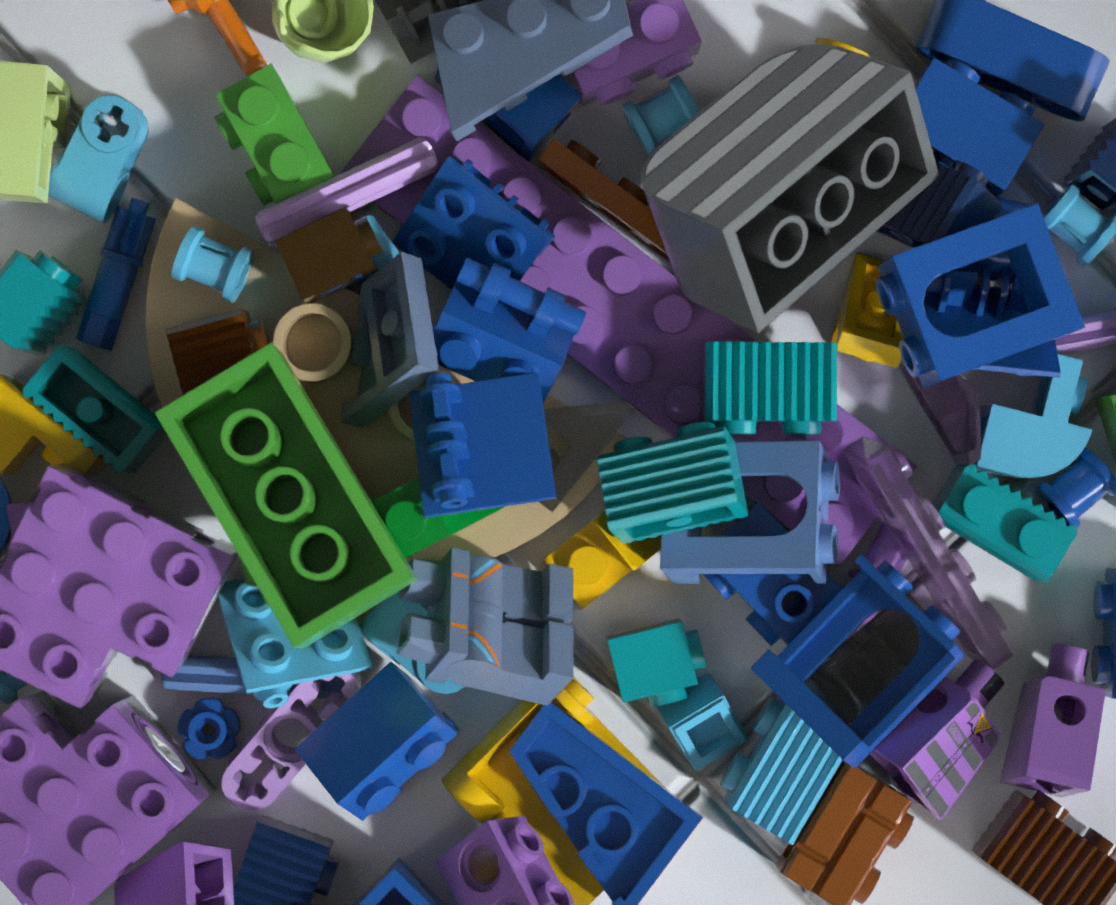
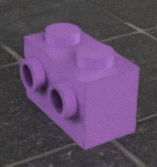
[569,0,702,106]

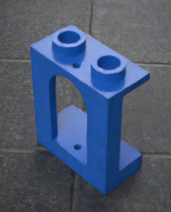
[876,203,1085,389]
[751,554,965,769]

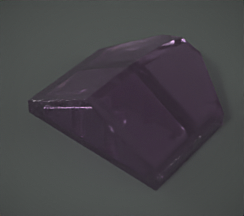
[898,359,981,466]

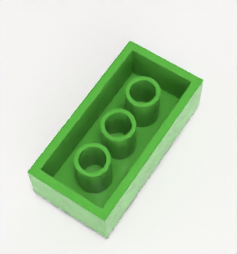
[155,343,418,649]

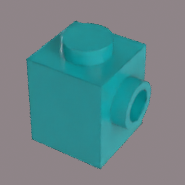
[606,618,706,707]

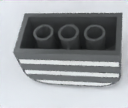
[641,44,939,333]

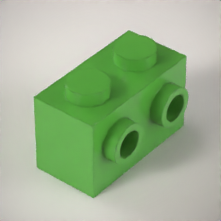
[214,63,335,206]

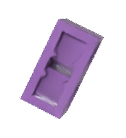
[435,816,574,905]

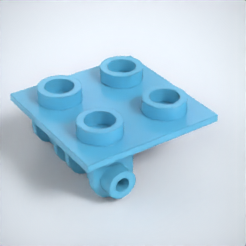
[217,578,373,708]

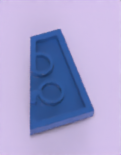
[509,701,703,905]

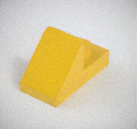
[831,253,904,368]
[0,374,104,476]
[543,511,662,610]

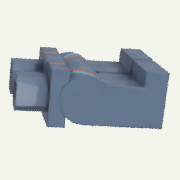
[396,547,573,705]

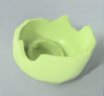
[272,0,374,63]

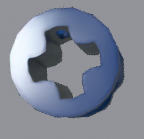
[1035,447,1116,528]

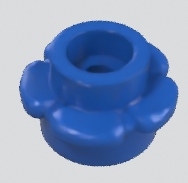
[178,697,241,760]

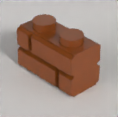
[776,761,914,905]

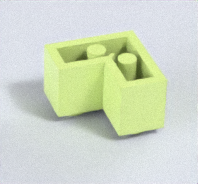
[0,61,71,204]

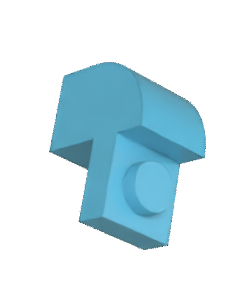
[967,354,1093,478]

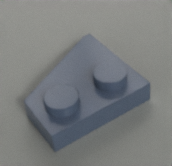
[341,252,439,428]

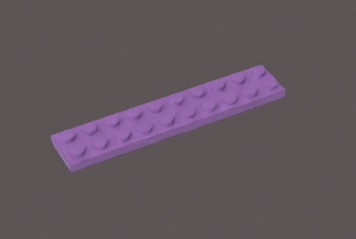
[338,75,917,567]

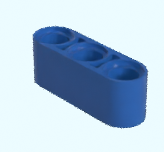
[915,0,1110,122]

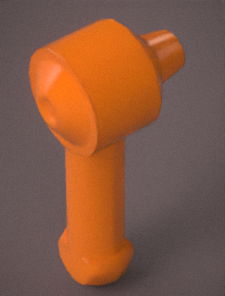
[168,0,267,77]

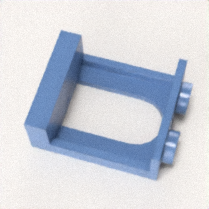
[660,441,840,584]

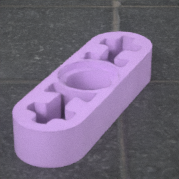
[222,672,362,811]

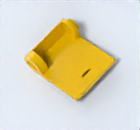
[441,676,667,905]

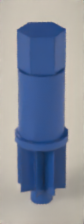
[76,197,156,351]

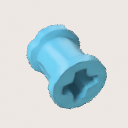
[621,75,699,156]
[1042,182,1116,267]
[171,226,255,304]

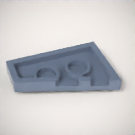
[428,0,633,142]

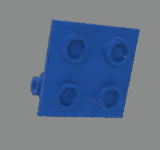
[392,156,555,290]
[923,264,1061,378]
[409,372,556,518]

